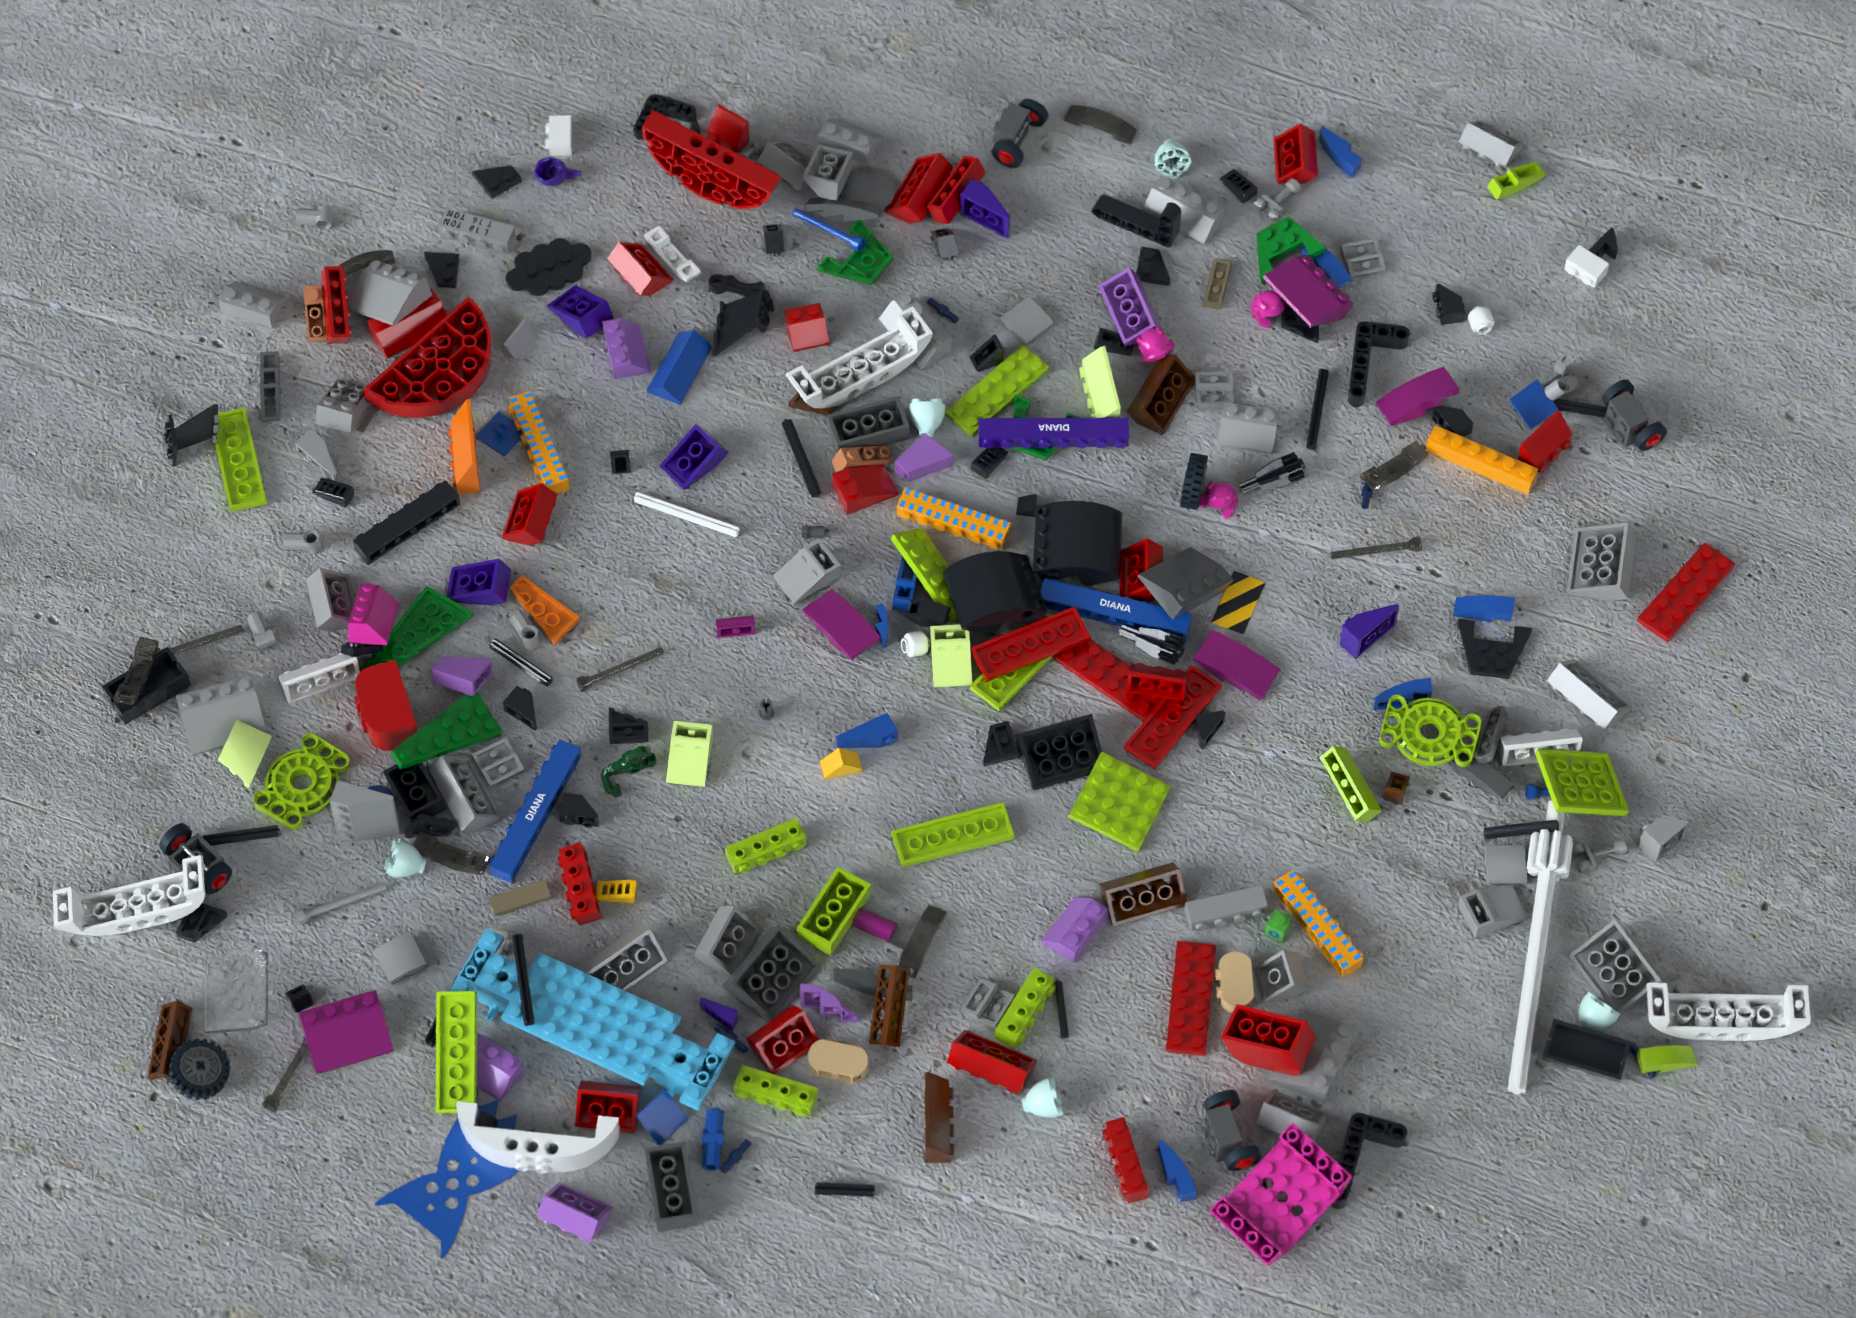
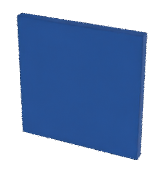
[1509,379,1559,430]
[475,411,522,457]
[635,1089,687,1146]

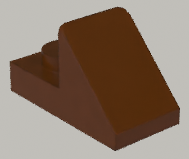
[1384,771,1410,804]

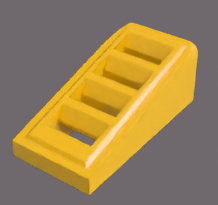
[596,880,637,904]

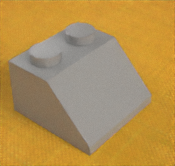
[1639,818,1688,863]
[1255,950,1309,1003]

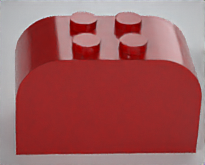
[354,660,417,751]
[1221,1004,1316,1076]

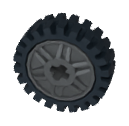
[1180,453,1208,510]
[169,1038,230,1100]

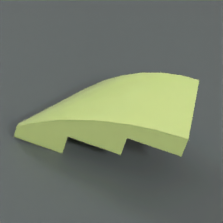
[218,720,272,788]

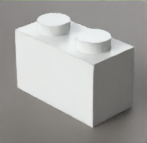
[545,115,572,156]
[1564,245,1609,288]

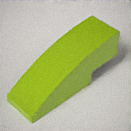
[1487,162,1546,200]
[1636,1045,1698,1074]

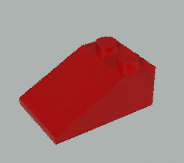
[832,464,899,515]

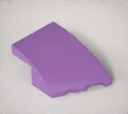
[800,983,859,1022]

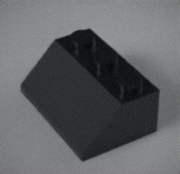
[382,763,446,819]

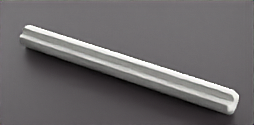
[634,492,740,537]

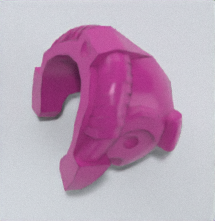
[1251,290,1288,329]
[1136,326,1175,363]
[1200,481,1238,519]

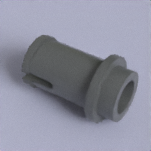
[801,524,825,539]
[759,699,774,720]

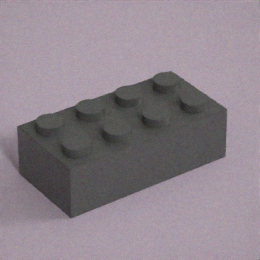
[827,396,910,453]
[644,1142,698,1232]

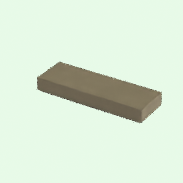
[1203,258,1232,310]
[488,879,551,917]

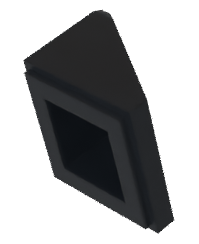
[1016,494,1037,517]
[286,984,314,1013]
[479,1111,498,1128]

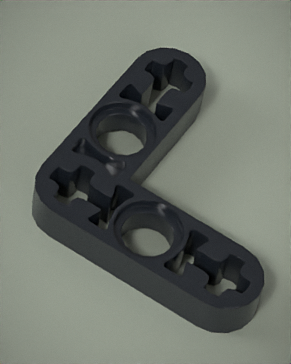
[633,94,697,140]

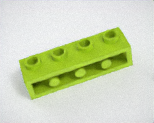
[1320,746,1382,822]
[725,817,807,875]
[994,968,1056,1049]
[734,1065,818,1117]

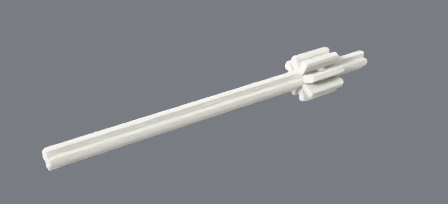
[1508,800,1573,1095]

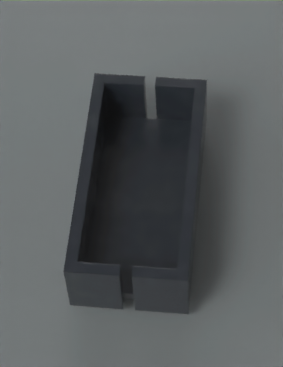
[102,647,191,725]
[1542,1019,1632,1082]

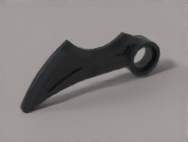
[708,274,774,312]

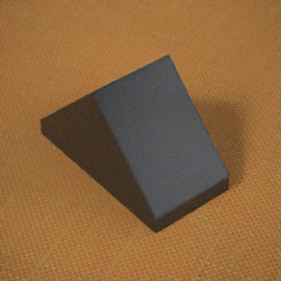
[970,334,1004,372]
[1195,711,1226,749]

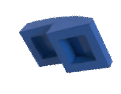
[876,603,888,648]

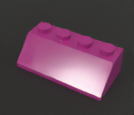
[348,583,399,645]

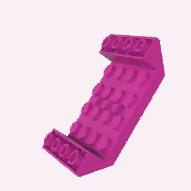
[1209,1122,1352,1267]

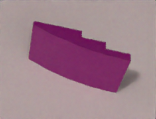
[1376,367,1459,426]
[802,589,881,660]
[1192,630,1280,700]

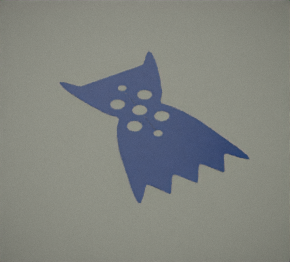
[375,1088,535,1259]

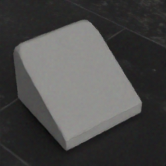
[884,941,907,960]

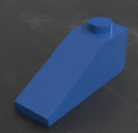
[836,713,898,748]

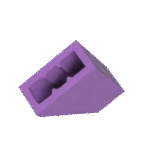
[895,433,953,482]
[431,657,492,697]

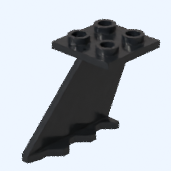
[712,283,773,356]
[164,404,219,466]

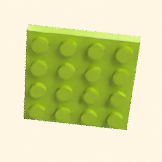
[1535,748,1629,816]
[1068,751,1171,852]

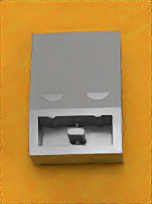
[315,378,367,433]
[773,538,841,604]
[1458,884,1529,939]

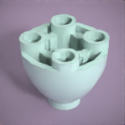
[1155,139,1191,178]
[908,399,946,437]
[384,839,426,878]
[1578,992,1620,1032]
[1021,1077,1064,1118]

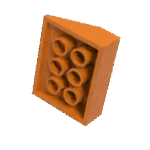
[448,399,480,494]

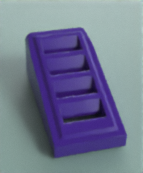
[700,997,739,1031]

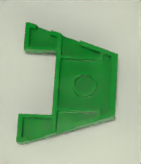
[1256,216,1326,284]
[817,220,893,285]
[1011,395,1081,461]

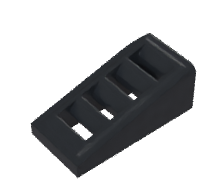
[1220,169,1258,203]
[1093,328,1134,356]
[971,447,1008,479]
[610,450,631,474]
[312,478,355,508]

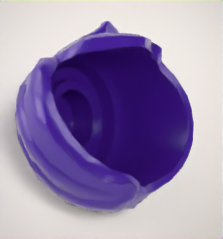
[534,157,581,186]

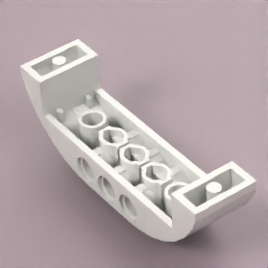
[786,306,933,409]
[53,855,205,936]
[1647,983,1811,1041]
[456,1101,620,1173]

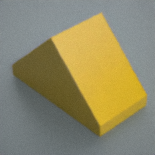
[820,748,862,779]

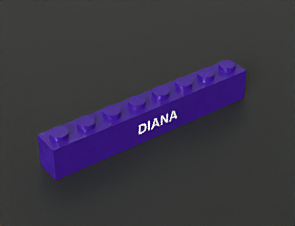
[978,418,1129,448]

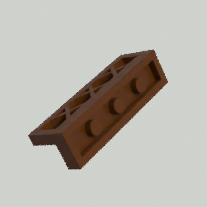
[869,964,910,1048]
[147,1000,192,1081]

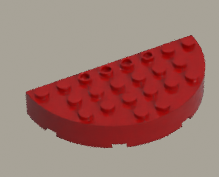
[642,110,781,209]
[364,296,492,418]

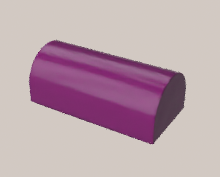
[716,615,755,638]
[854,908,898,941]

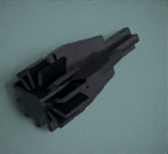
[1238,452,1305,494]
[1119,624,1185,665]

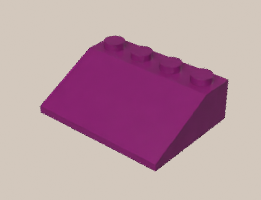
[1263,254,1354,327]
[298,990,394,1075]

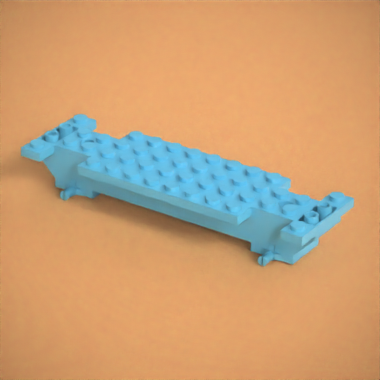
[448,928,735,1110]

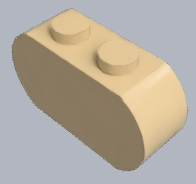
[1215,952,1254,1014]
[808,1039,868,1084]

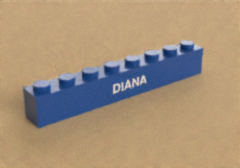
[1040,578,1192,643]
[489,739,582,884]

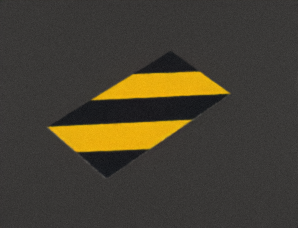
[1211,571,1266,634]

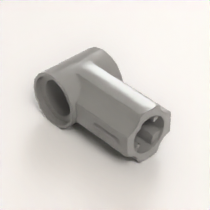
[296,205,334,230]
[1544,374,1579,401]
[283,529,323,553]
[247,611,276,650]
[510,611,540,650]

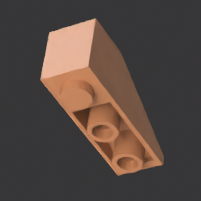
[303,285,327,342]
[831,445,894,472]

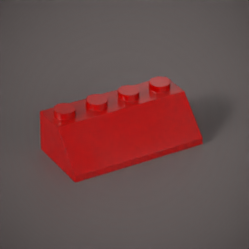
[885,153,953,223]
[367,288,447,359]
[946,1030,1038,1093]

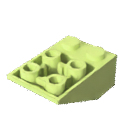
[930,625,972,688]
[666,721,713,787]

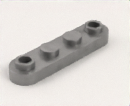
[1474,706,1508,764]

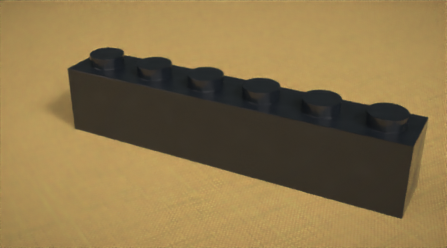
[353,480,460,565]

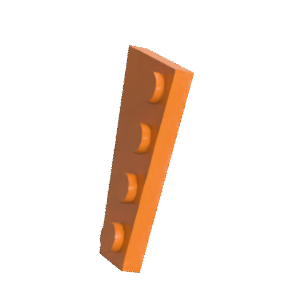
[509,575,580,646]

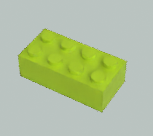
[797,866,871,956]

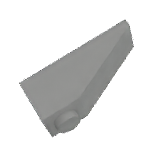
[295,429,338,482]

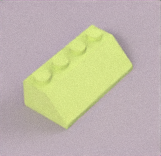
[1079,346,1121,418]

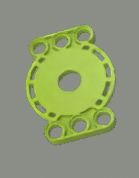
[1379,695,1481,767]
[253,733,350,830]

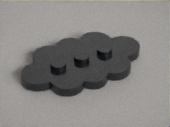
[506,238,592,296]

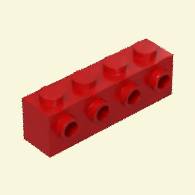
[927,155,986,224]
[321,266,352,344]
[557,842,602,925]
[1102,1117,1149,1204]

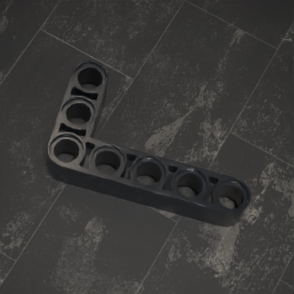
[1092,195,1181,247]
[1348,321,1410,407]
[1331,1113,1407,1209]

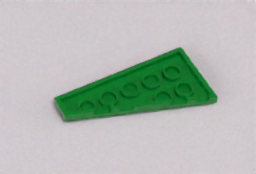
[360,586,474,672]
[391,692,503,770]

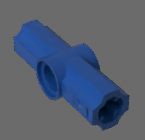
[702,1108,724,1171]

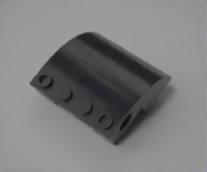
[1033,501,1122,586]
[942,551,1048,636]

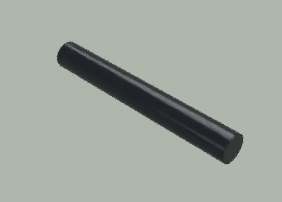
[1055,981,1069,1039]

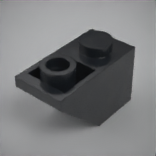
[1432,284,1465,325]
[1432,405,1474,437]
[905,599,951,627]
[559,793,599,828]

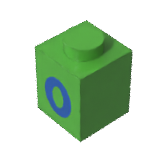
[1264,909,1293,943]

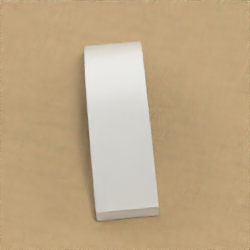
[644,226,701,282]

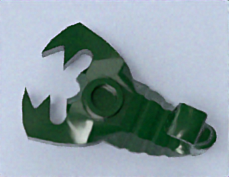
[601,746,657,798]

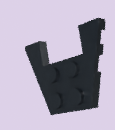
[1457,619,1532,679]

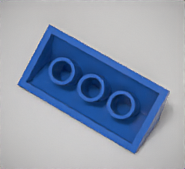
[647,329,712,405]

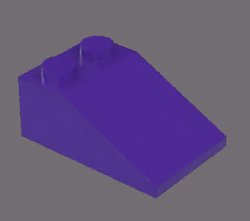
[961,179,1010,238]
[547,285,614,339]
[660,424,729,490]
[447,559,511,605]
[1340,604,1399,659]

